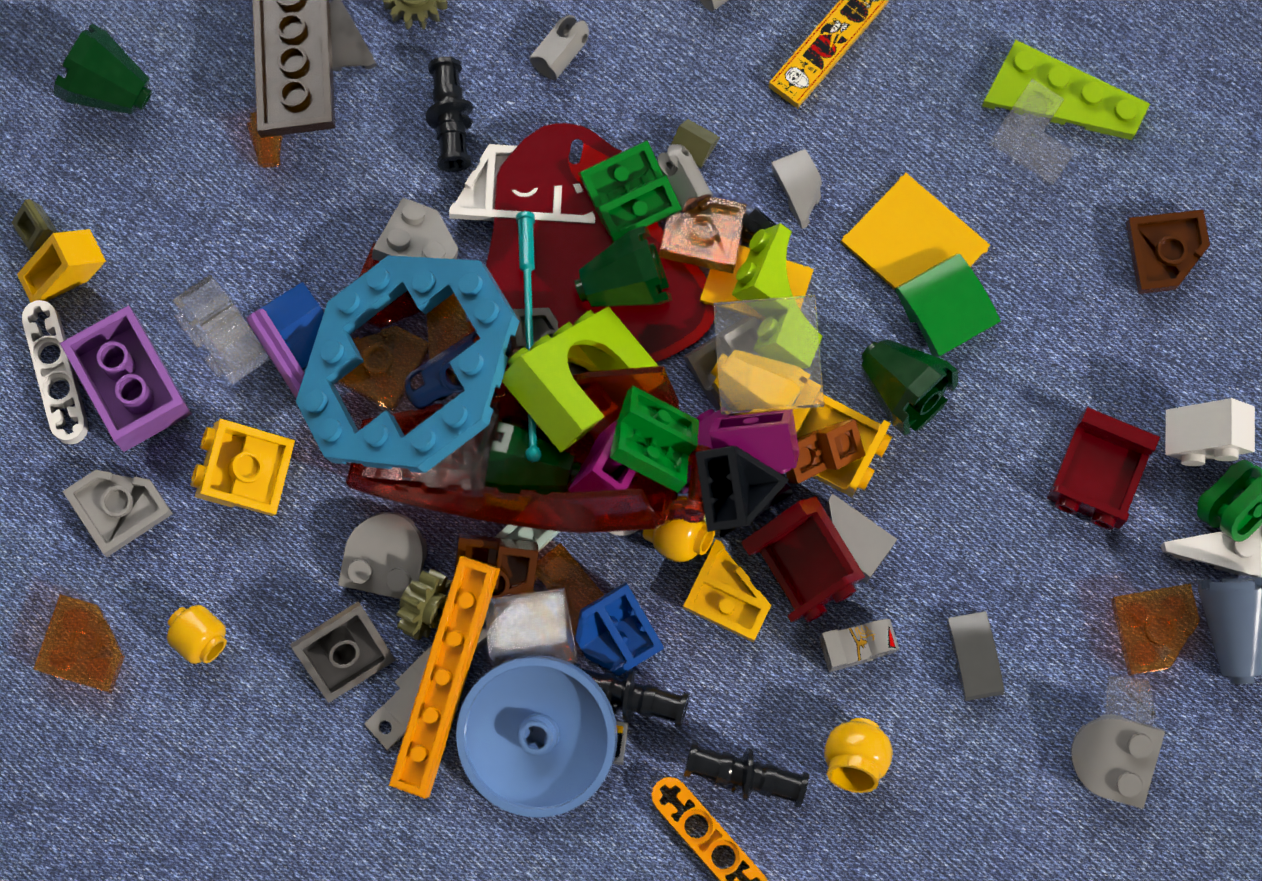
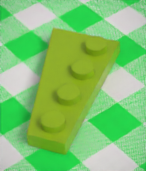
[982,40,1150,140]

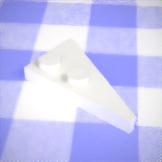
[1161,525,1262,577]

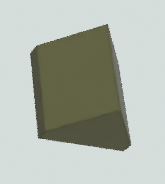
[671,119,720,169]
[11,199,59,252]

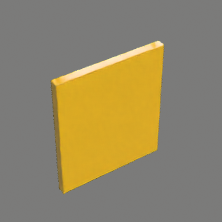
[840,173,990,290]

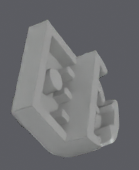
[338,512,428,599]
[1071,714,1165,809]

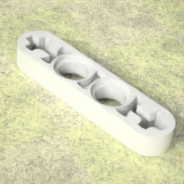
[22,300,88,444]

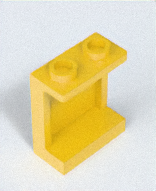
[792,380,892,497]

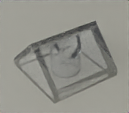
[486,588,578,667]

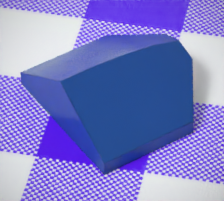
[256,282,324,370]
[575,582,664,676]

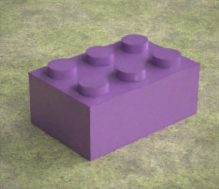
[60,305,192,452]

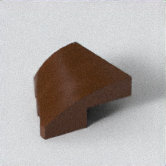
[454,533,539,604]

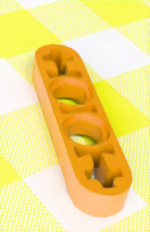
[651,777,767,881]

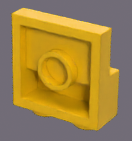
[190,418,295,516]

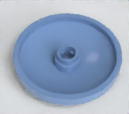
[456,655,618,818]

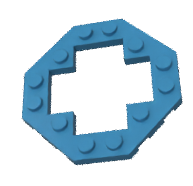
[296,255,519,473]

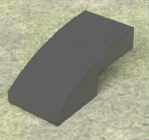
[947,611,1004,701]

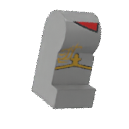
[819,619,900,673]

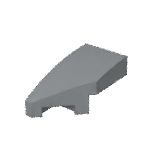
[771,149,822,229]

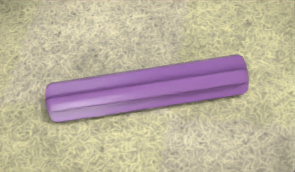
[247,309,304,398]

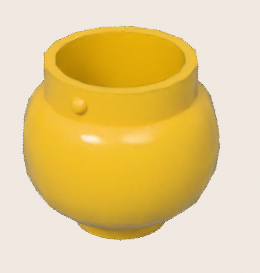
[643,494,716,562]
[824,718,893,793]

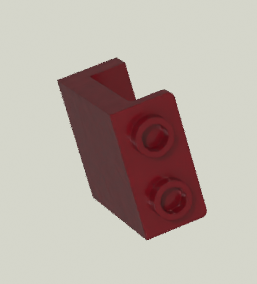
[1047,407,1160,530]
[741,496,865,623]

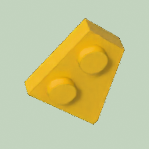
[683,539,771,643]

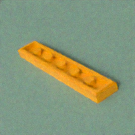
[389,556,501,799]

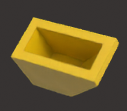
[17,229,106,302]

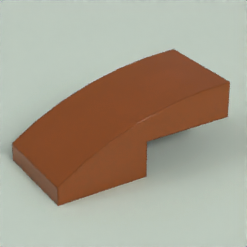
[786,419,865,484]

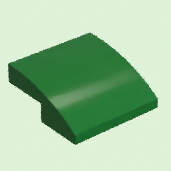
[578,140,682,242]
[895,254,1001,357]
[610,385,699,493]

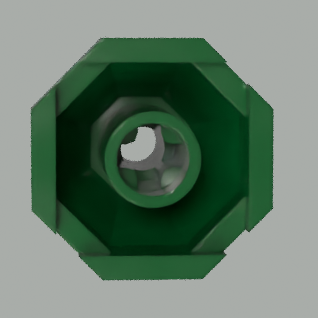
[54,23,152,114]
[575,226,672,307]
[861,339,958,436]
[485,415,583,501]

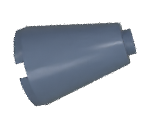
[1198,577,1262,684]

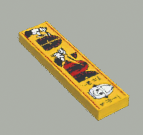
[769,0,889,109]

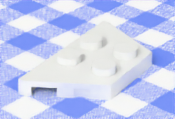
[449,144,595,224]

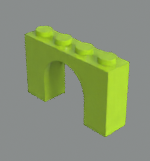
[502,306,668,452]

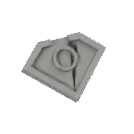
[372,198,458,261]
[62,470,173,557]

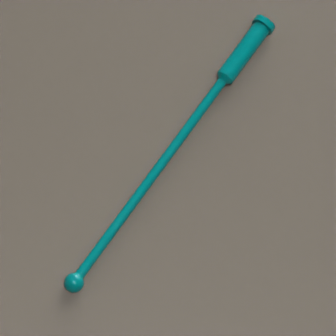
[516,211,541,462]

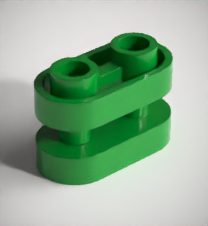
[1197,460,1262,542]

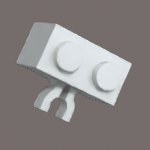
[1165,398,1255,466]

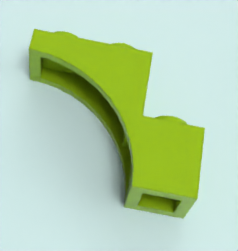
[732,223,823,370]

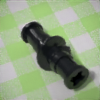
[425,56,473,172]
[573,662,690,728]
[684,741,810,808]

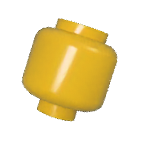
[167,605,227,664]

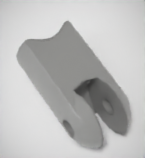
[529,15,589,80]
[657,144,713,213]

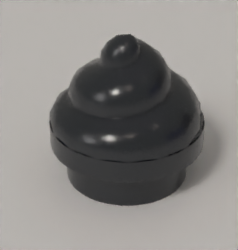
[740,207,776,247]

